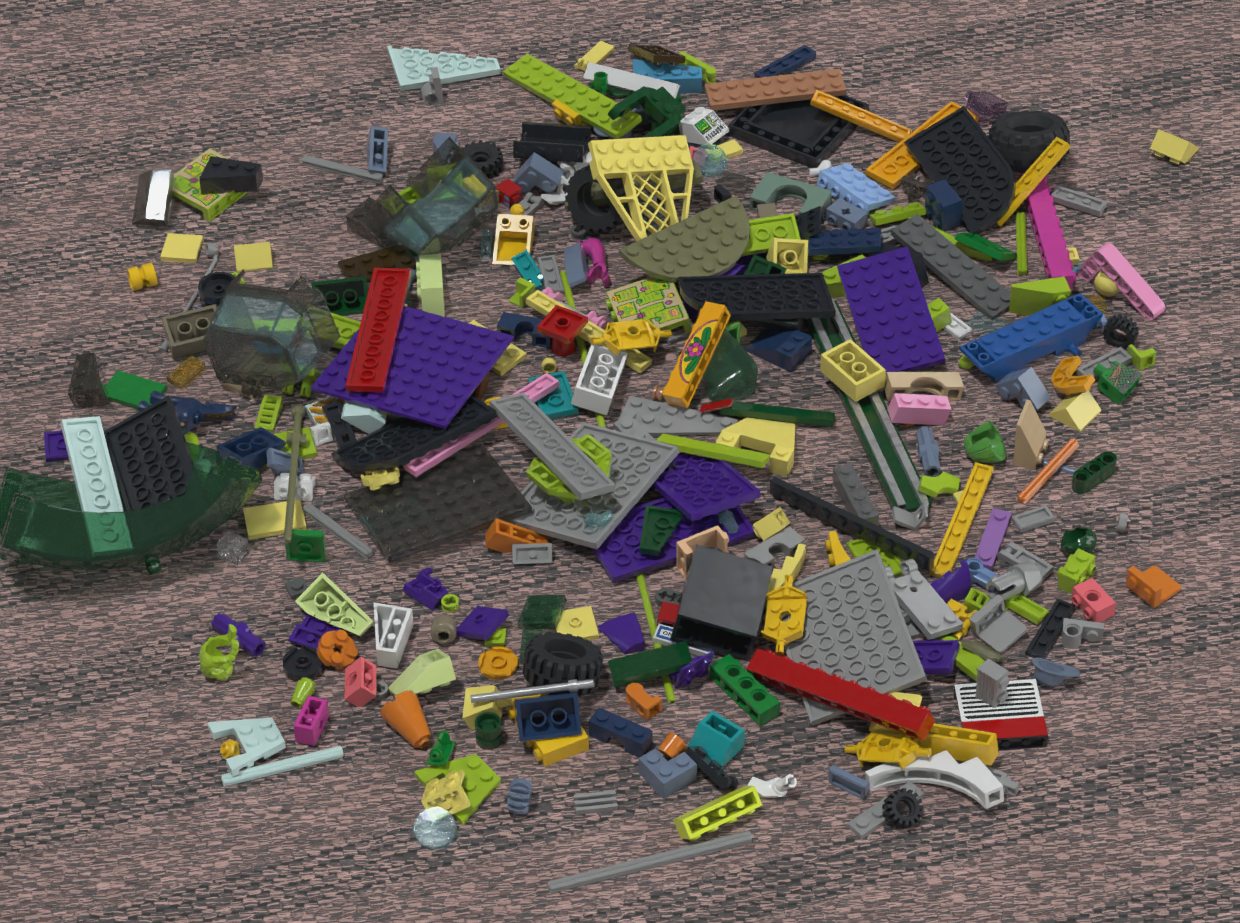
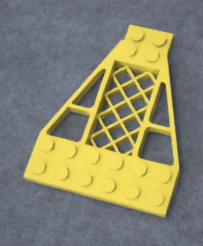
[588,135,694,277]

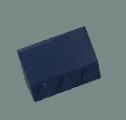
[514,692,582,742]

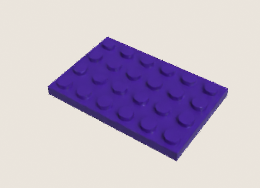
[651,453,761,521]

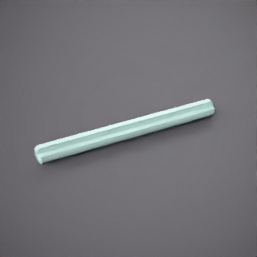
[221,746,344,786]

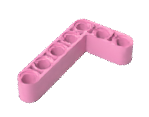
[1078,243,1165,321]

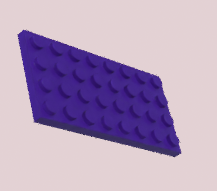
[837,246,946,373]
[592,497,755,583]

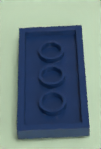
[808,227,882,255]

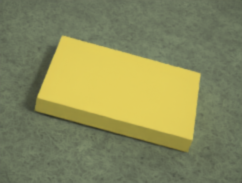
[243,499,307,540]

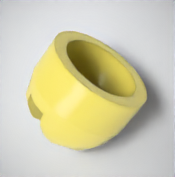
[541,358,557,373]

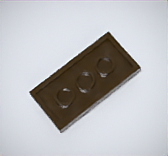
[628,45,686,66]
[338,243,416,283]

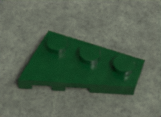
[639,505,684,556]

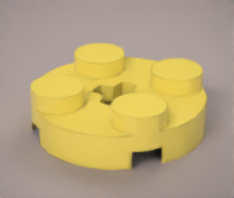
[361,466,400,490]

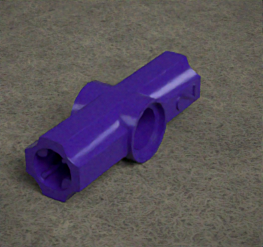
[211,613,266,657]

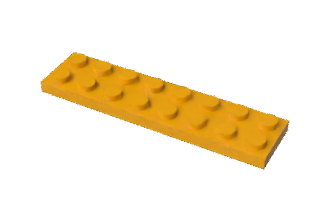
[865,101,979,189]

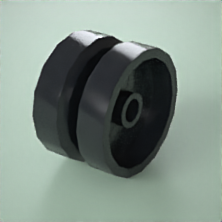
[198,272,241,317]

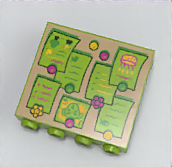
[161,148,248,222]
[605,277,692,334]

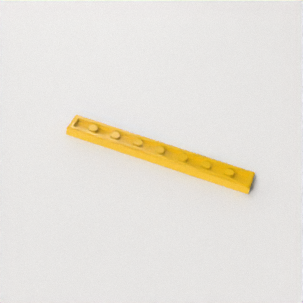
[929,462,994,578]

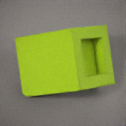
[509,277,535,309]
[1127,344,1156,371]

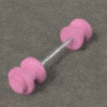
[541,287,607,330]

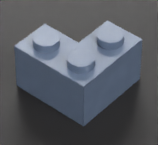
[513,152,563,194]
[995,366,1051,410]
[638,749,697,799]

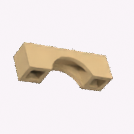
[883,372,964,401]

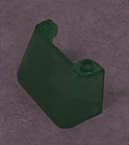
[677,328,758,402]

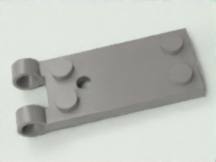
[885,559,963,640]

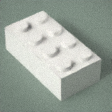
[571,344,628,415]

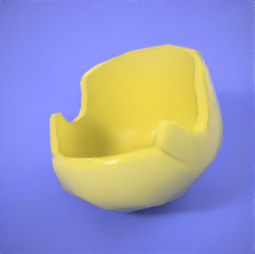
[1094,272,1120,297]

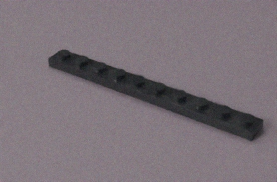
[770,476,934,572]

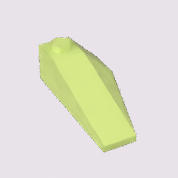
[295,572,375,637]

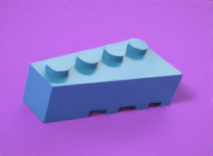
[633,59,702,94]

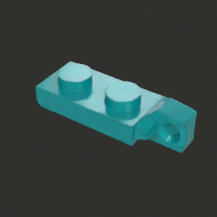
[511,249,544,291]

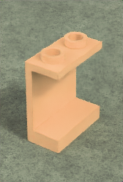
[676,525,729,579]

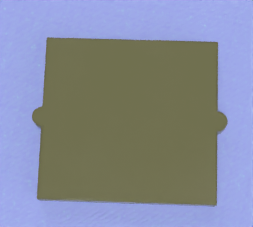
[961,640,1005,662]

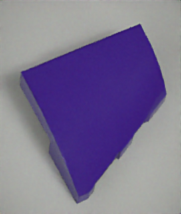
[930,560,971,604]
[402,568,449,611]
[598,612,645,654]

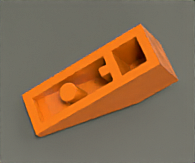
[485,518,548,553]

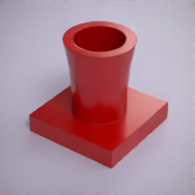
[537,305,588,356]

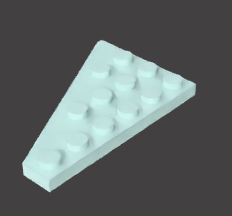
[387,45,501,91]

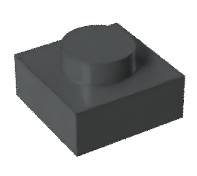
[284,577,308,600]

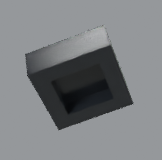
[714,184,731,203]

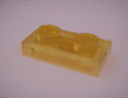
[167,356,206,389]

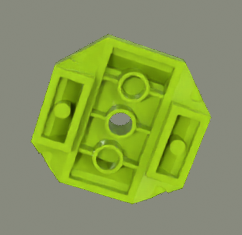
[526,434,612,504]

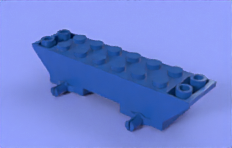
[959,293,1103,383]

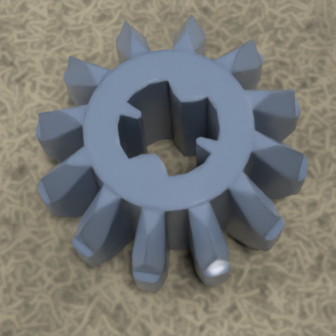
[507,778,532,814]

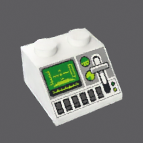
[679,107,729,146]

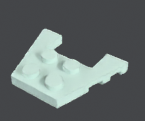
[207,718,286,776]

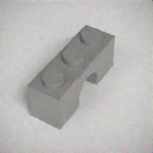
[744,526,805,571]

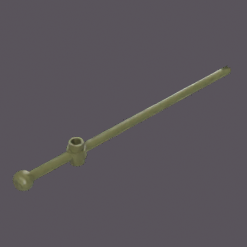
[284,405,306,544]

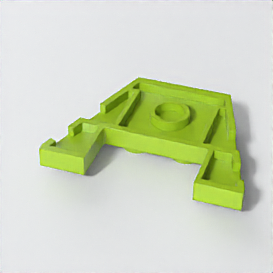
[414,754,501,825]

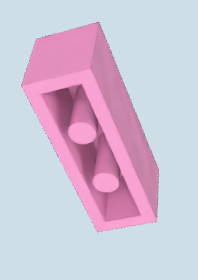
[887,393,952,425]

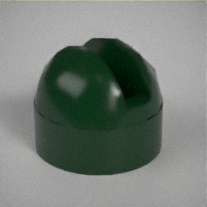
[145,558,162,575]

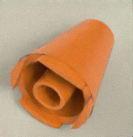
[380,690,432,749]

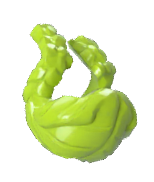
[199,624,239,680]

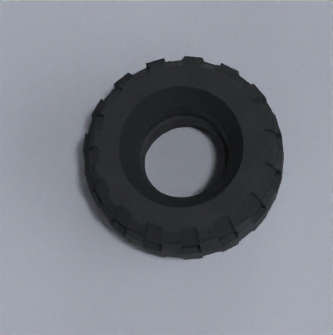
[988,110,1070,173]

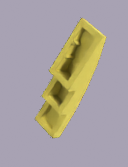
[764,544,806,609]

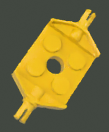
[591,319,672,356]
[761,574,807,656]
[845,733,931,769]

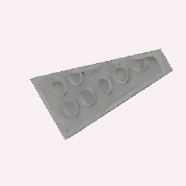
[614,396,738,437]

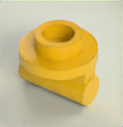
[220,739,240,759]

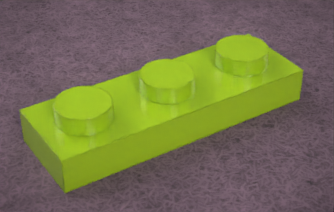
[869,202,926,226]

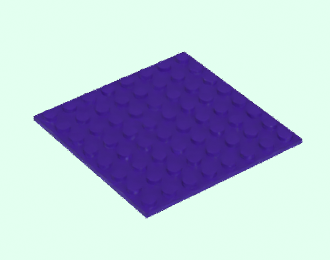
[311,306,514,429]

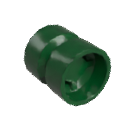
[475,712,502,750]

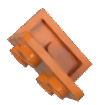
[1126,566,1181,608]

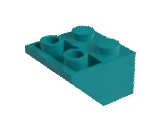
[687,711,745,769]

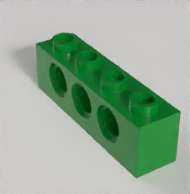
[710,654,780,726]

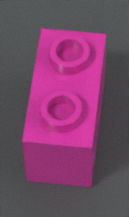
[293,696,329,746]

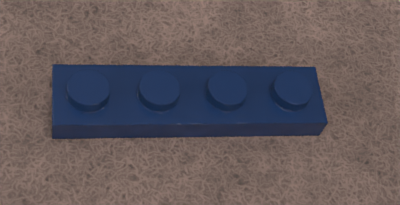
[754,45,816,78]

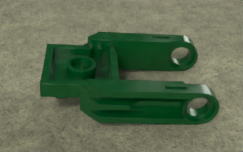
[608,86,686,138]

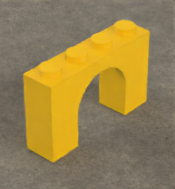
[506,693,589,767]

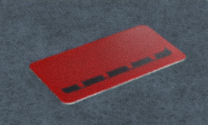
[699,398,733,413]

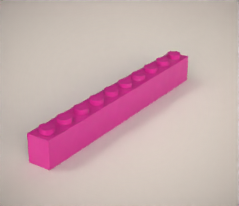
[1020,172,1076,290]

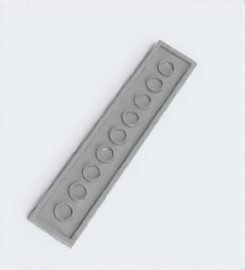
[490,392,616,500]

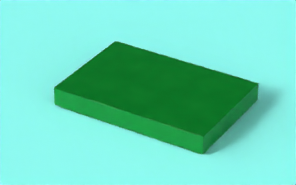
[955,233,1017,261]
[99,370,167,410]

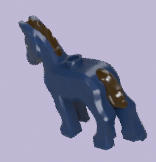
[138,391,237,434]

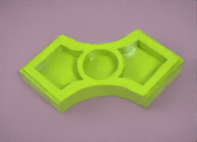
[918,471,960,498]

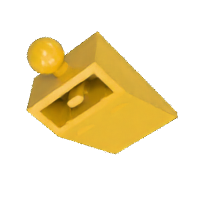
[492,204,535,266]

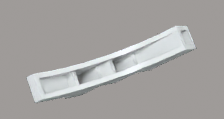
[865,750,1004,809]

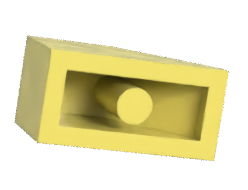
[753,507,790,541]

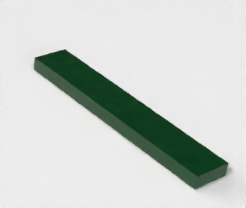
[720,401,835,427]

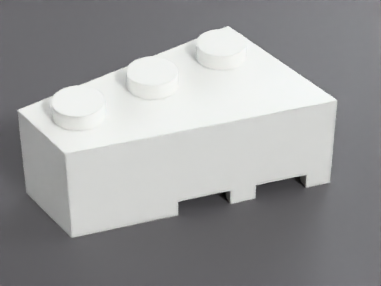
[373,602,413,669]

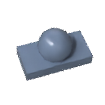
[266,448,303,476]

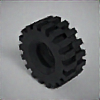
[458,140,503,179]

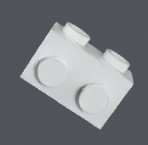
[274,473,316,501]

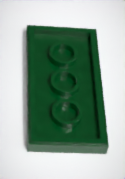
[608,641,692,688]

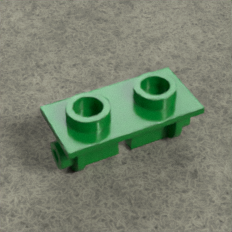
[426,731,456,767]

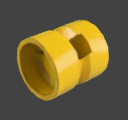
[126,262,158,291]

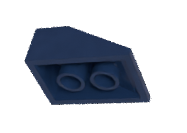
[745,328,812,373]
[217,427,286,480]

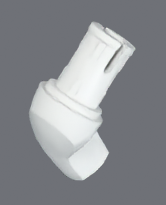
[747,774,797,798]

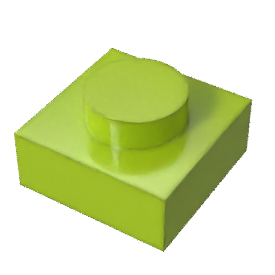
[484,628,506,647]

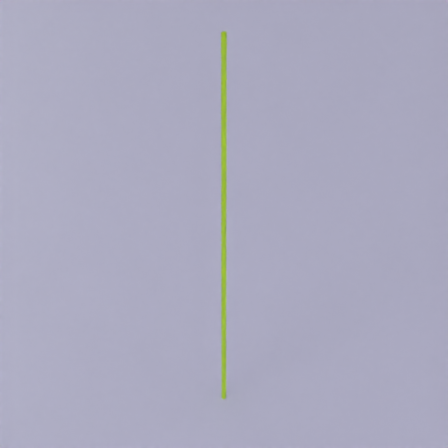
[560,271,676,703]

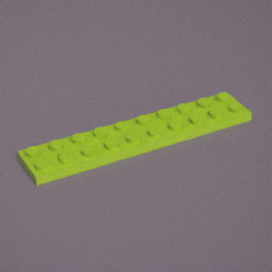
[503,53,642,139]

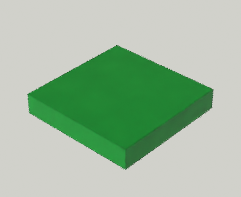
[285,529,327,563]

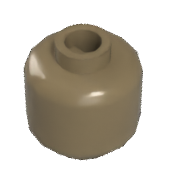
[430,615,457,645]

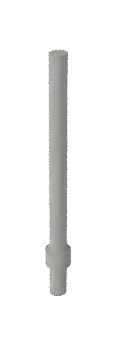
[471,679,594,703]

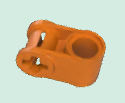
[658,732,688,759]

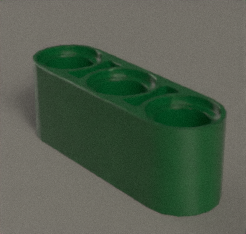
[1071,451,1117,494]

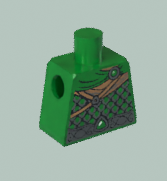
[1093,362,1142,405]

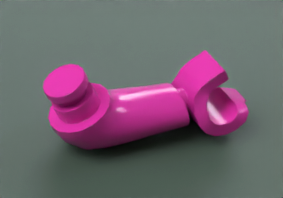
[577,238,611,288]

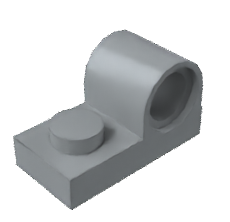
[421,67,444,105]
[1062,618,1104,649]

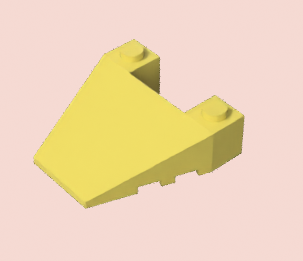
[715,417,795,477]

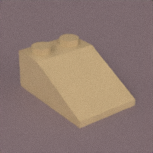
[1013,400,1049,470]

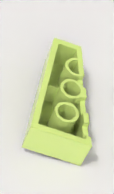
[416,254,445,317]

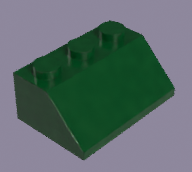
[311,276,368,316]

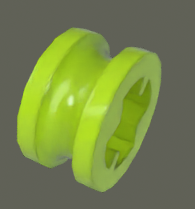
[441,594,459,613]

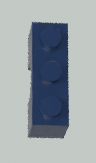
[497,312,552,349]
[588,707,653,758]

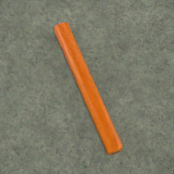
[1017,438,1079,504]

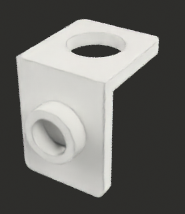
[541,177,569,205]

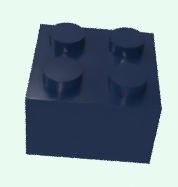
[924,179,962,232]

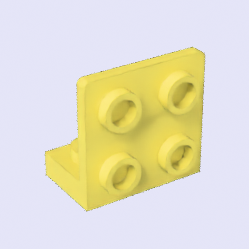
[421,770,471,823]

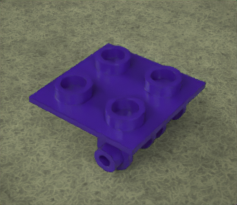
[669,651,714,689]

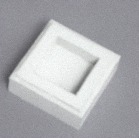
[310,422,333,446]

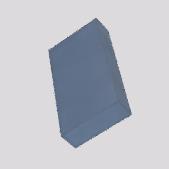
[829,765,869,800]

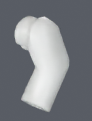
[809,160,832,177]

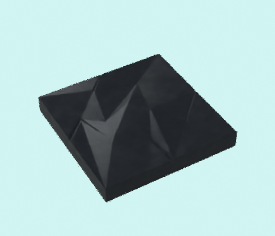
[727,71,869,168]

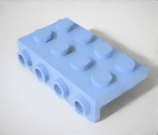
[817,163,896,214]

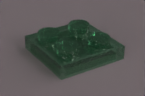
[517,595,567,629]

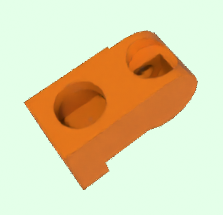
[626,683,662,720]

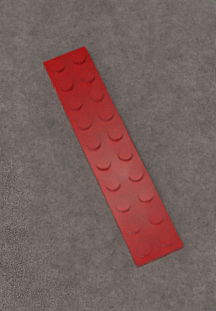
[345,268,411,393]

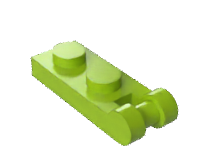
[679,51,716,84]

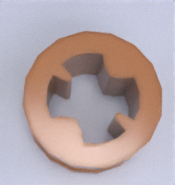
[652,385,664,402]

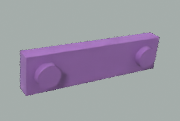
[975,508,1012,571]

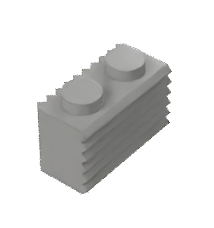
[975,659,1009,708]

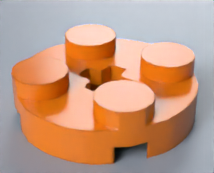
[317,630,358,670]

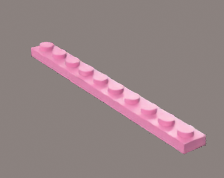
[403,373,560,477]

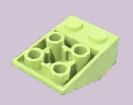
[388,649,456,696]

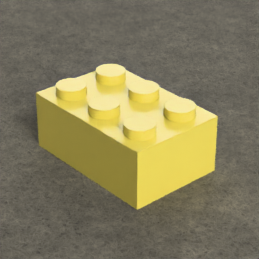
[820,339,886,402]

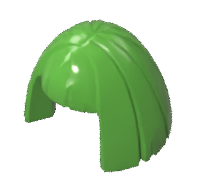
[964,421,1006,463]

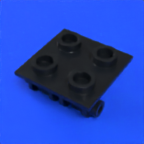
[795,206,827,240]

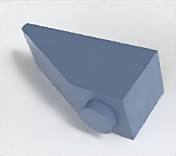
[366,126,388,174]

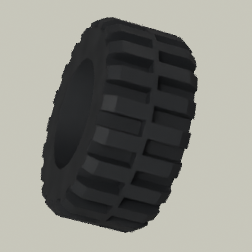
[565,165,631,233]
[522,632,603,696]

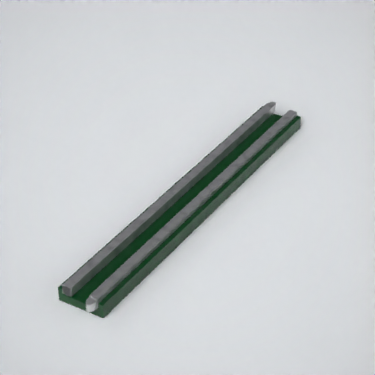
[804,298,932,512]

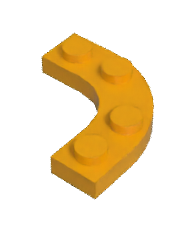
[1051,356,1095,395]

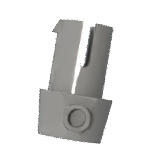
[986,561,1042,601]

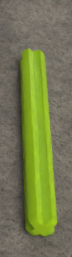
[1016,212,1027,276]

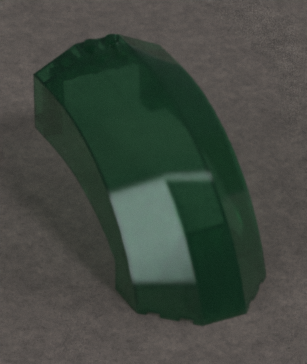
[0,442,263,570]

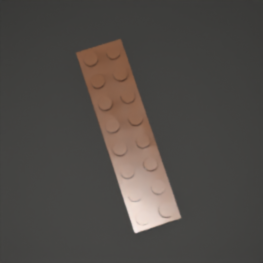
[705,69,846,111]

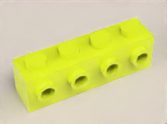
[673,786,762,841]

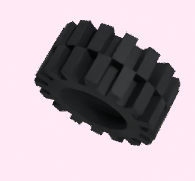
[1102,314,1139,350]
[882,788,924,829]

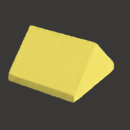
[766,238,808,274]
[234,242,273,272]
[1048,391,1101,432]

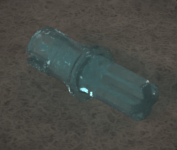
[718,509,739,534]

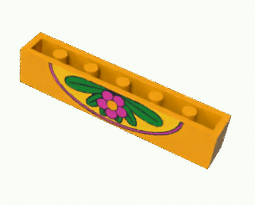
[662,302,731,409]

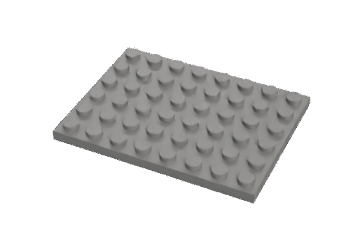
[500,422,679,549]
[781,549,927,726]

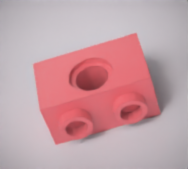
[1071,578,1116,622]
[345,657,377,707]

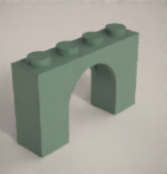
[749,172,832,215]

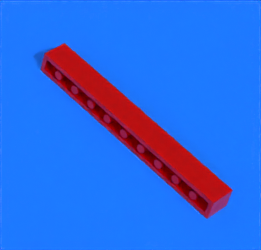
[746,648,935,741]

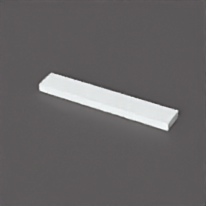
[583,62,680,99]

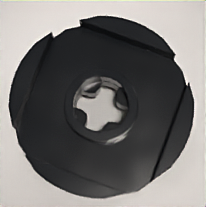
[283,646,324,681]

